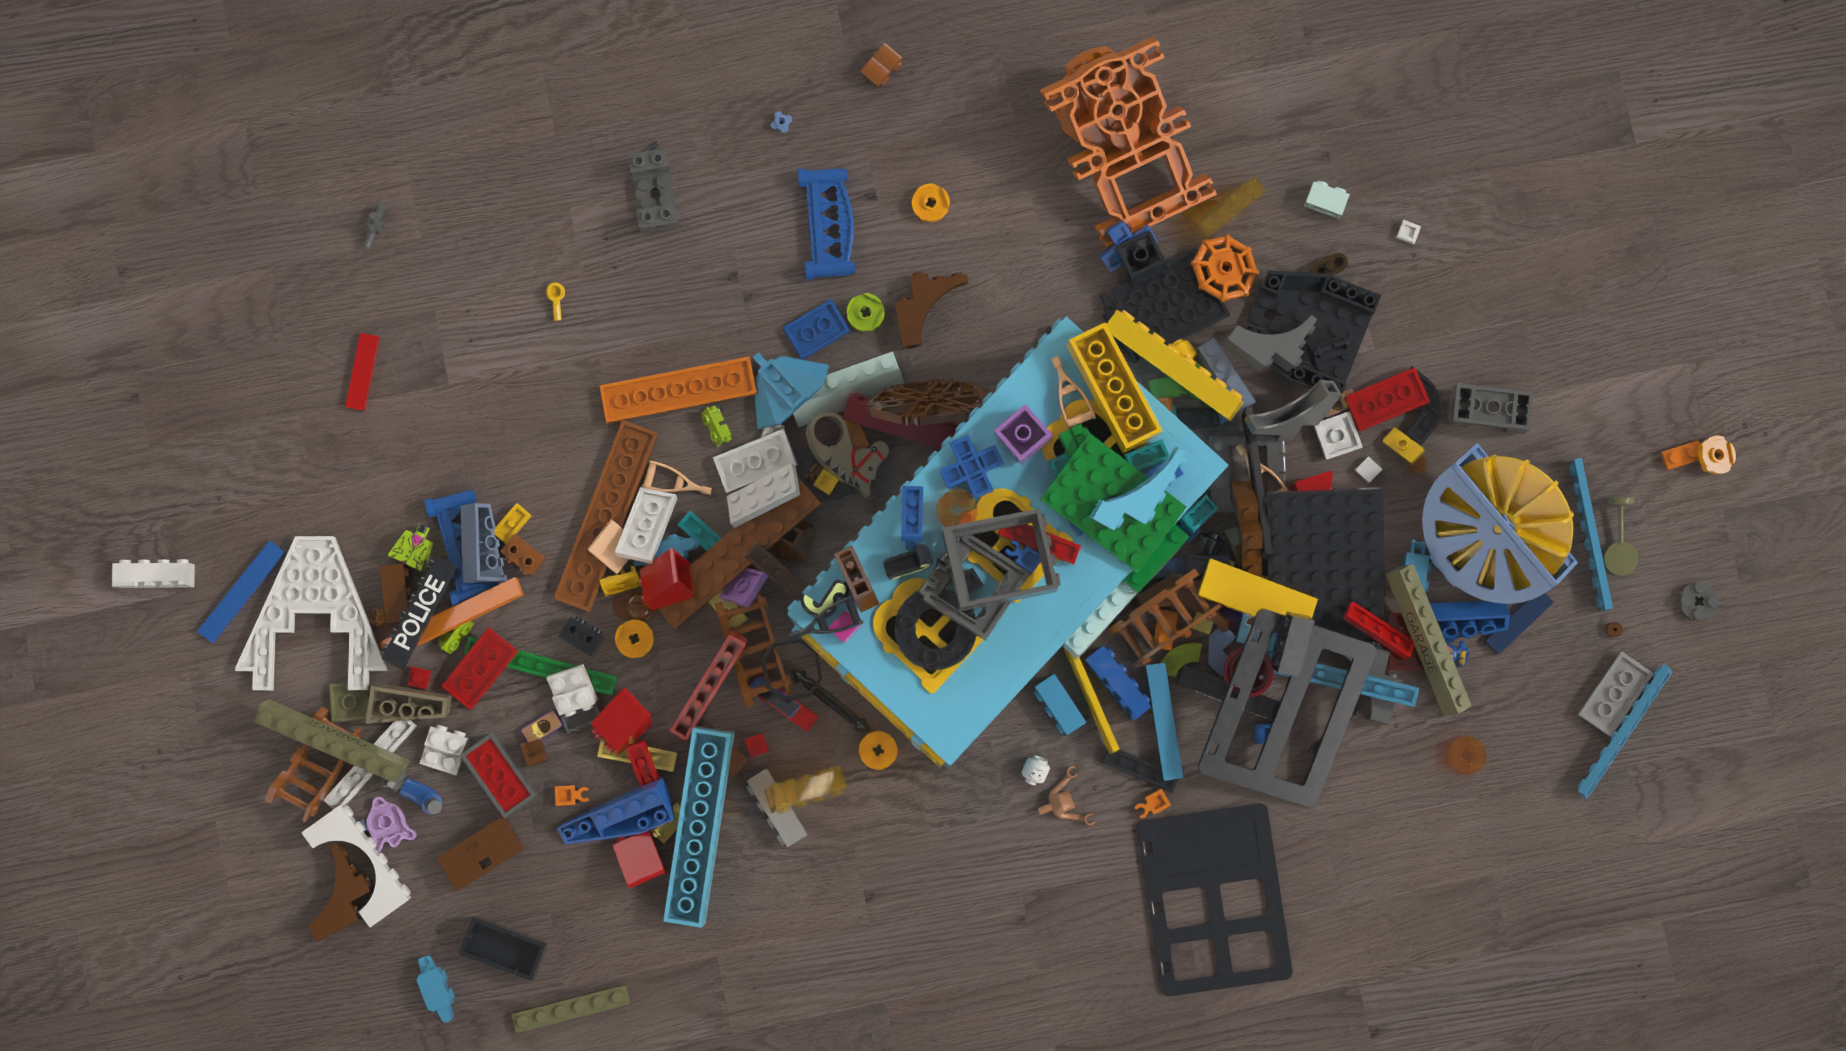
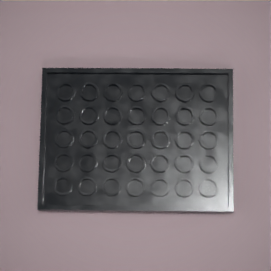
[1266,487,1384,640]

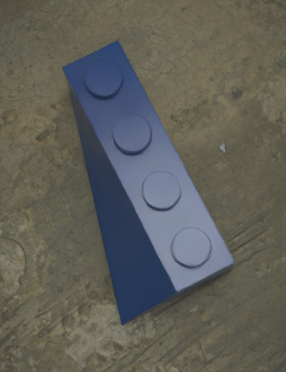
[1430,601,1510,643]
[1084,646,1151,722]

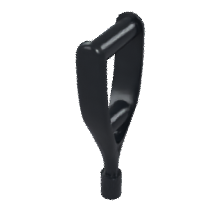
[788,596,863,641]

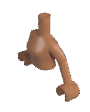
[1037,766,1095,825]

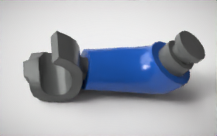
[380,773,442,814]

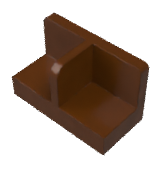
[520,739,551,767]

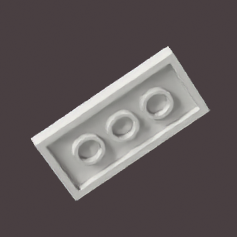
[713,429,798,493]
[727,463,800,528]
[615,487,677,564]

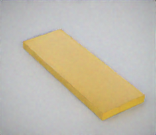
[1197,559,1318,618]

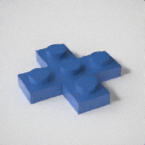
[1099,220,1158,273]
[939,435,1004,500]

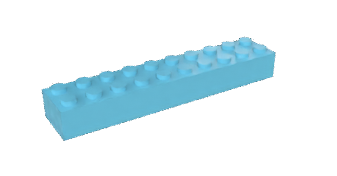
[663,726,735,928]

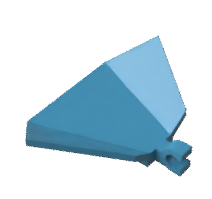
[753,352,829,429]

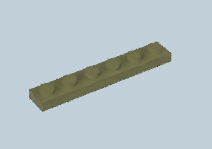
[512,985,631,1033]

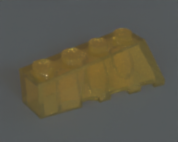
[1182,176,1266,240]
[764,765,847,814]

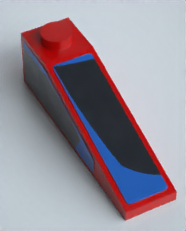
[748,674,819,733]

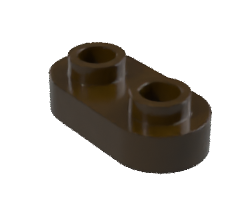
[1311,253,1348,276]

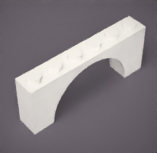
[301,804,411,927]

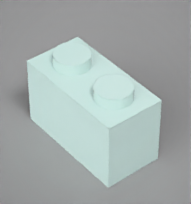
[1304,181,1350,219]

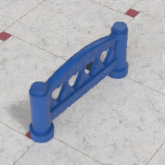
[798,168,855,281]
[424,490,500,607]

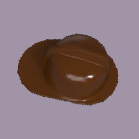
[612,590,658,623]

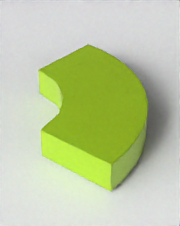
[1160,643,1202,677]

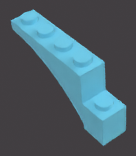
[1090,447,1186,530]

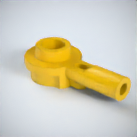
[546,283,565,321]

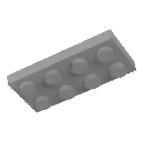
[1577,651,1654,737]

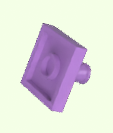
[719,568,768,608]

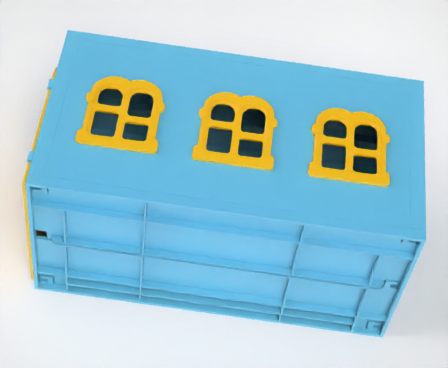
[787,316,1229,769]

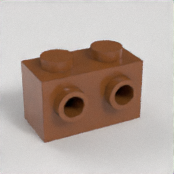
[500,534,547,577]

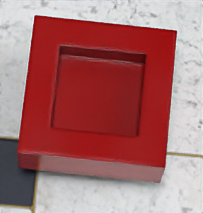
[407,666,432,690]
[745,733,769,758]

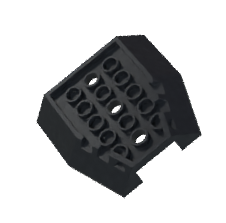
[1244,270,1382,401]

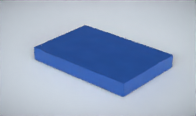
[783,299,851,360]

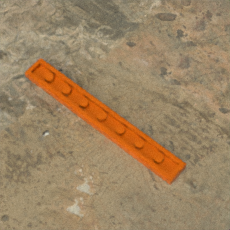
[380,577,524,649]

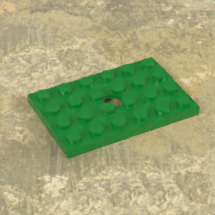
[1040,433,1187,573]

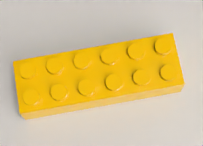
[1066,323,1162,453]

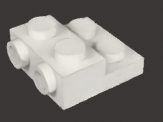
[547,664,598,717]
[419,724,469,776]

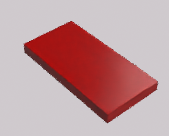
[1344,367,1430,432]
[441,627,519,711]

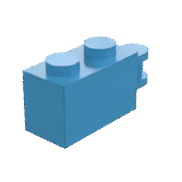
[1402,539,1432,591]

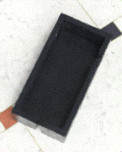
[459,916,549,981]

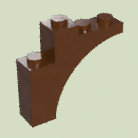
[895,272,968,350]
[1231,480,1262,578]
[1136,572,1231,633]
[308,843,374,942]

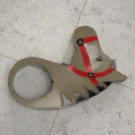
[806,412,889,497]

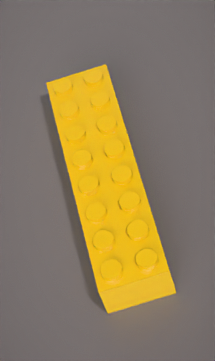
[1106,310,1244,421]

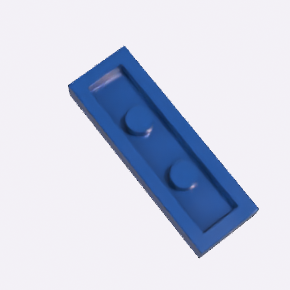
[901,486,923,551]

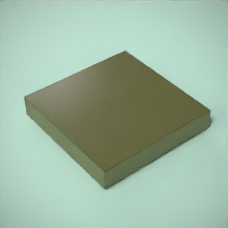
[329,683,369,723]

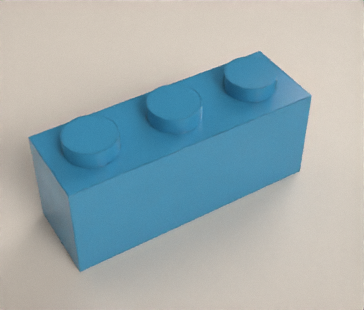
[1034,674,1087,736]

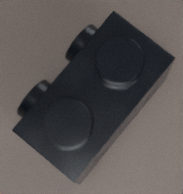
[558,616,605,657]

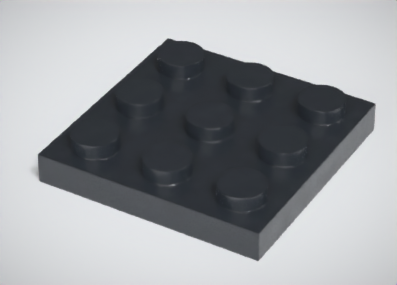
[793,438,855,503]

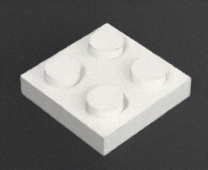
[1313,412,1363,460]

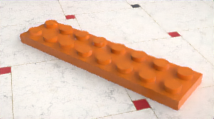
[599,356,757,424]

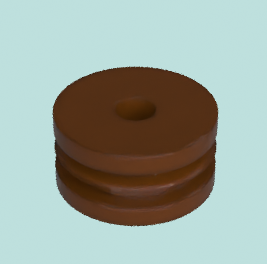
[1606,622,1623,638]

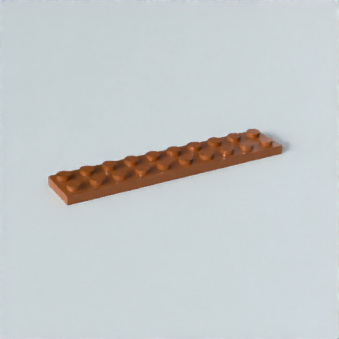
[553,420,658,612]
[658,476,821,630]

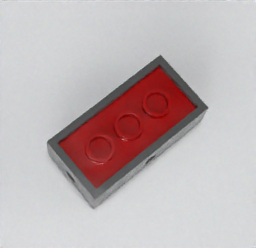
[460,732,539,819]

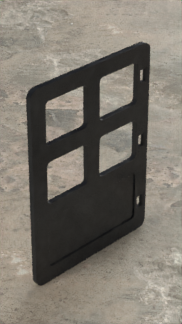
[1137,803,1293,996]

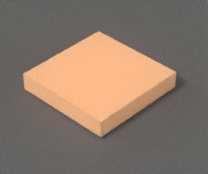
[587,520,629,574]

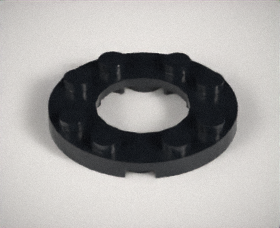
[895,589,976,670]

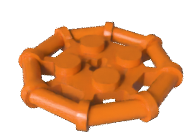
[1191,234,1259,303]

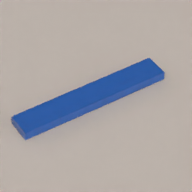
[197,540,286,644]

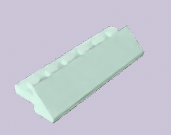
[793,352,904,427]

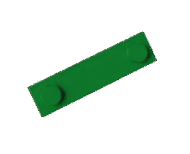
[1123,524,1189,594]

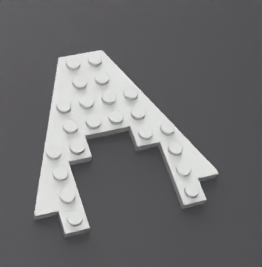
[235,536,387,691]

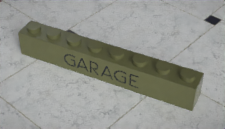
[1385,564,1472,716]
[254,699,410,783]

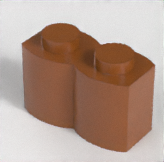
[861,43,903,88]

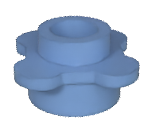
[771,111,792,133]

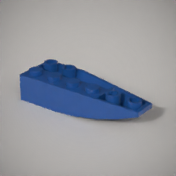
[557,778,674,845]

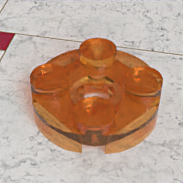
[936,489,978,527]
[1446,736,1486,775]

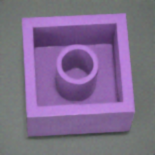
[994,404,1052,465]

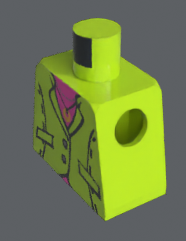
[388,524,433,572]

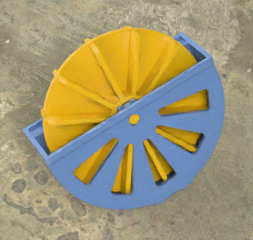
[1422,443,1578,604]

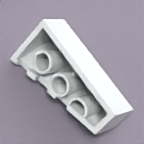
[112,559,195,588]

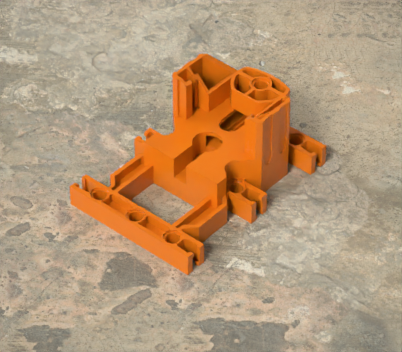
[1040,37,1217,247]

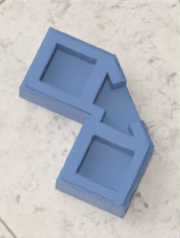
[1208,628,1236,678]

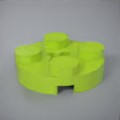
[847,293,885,332]

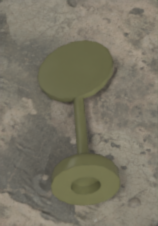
[1604,497,1639,576]

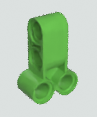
[1148,364,1201,402]

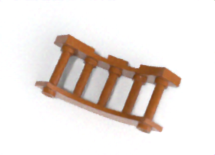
[1108,569,1221,668]
[715,592,792,708]
[265,706,363,822]

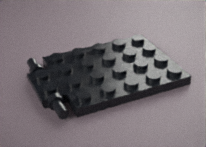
[1099,248,1231,363]

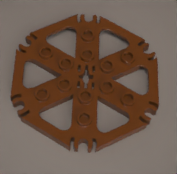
[867,379,991,426]

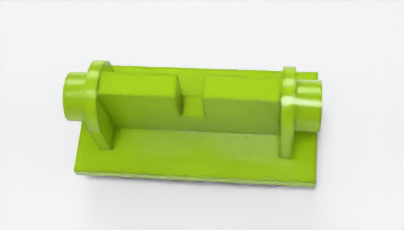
[701,406,732,447]
[437,621,474,654]

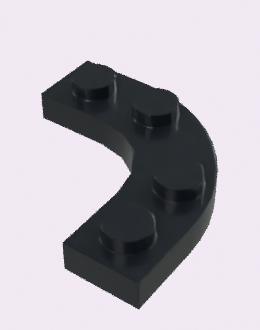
[1405,366,1441,446]

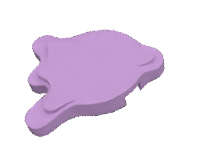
[366,797,417,853]

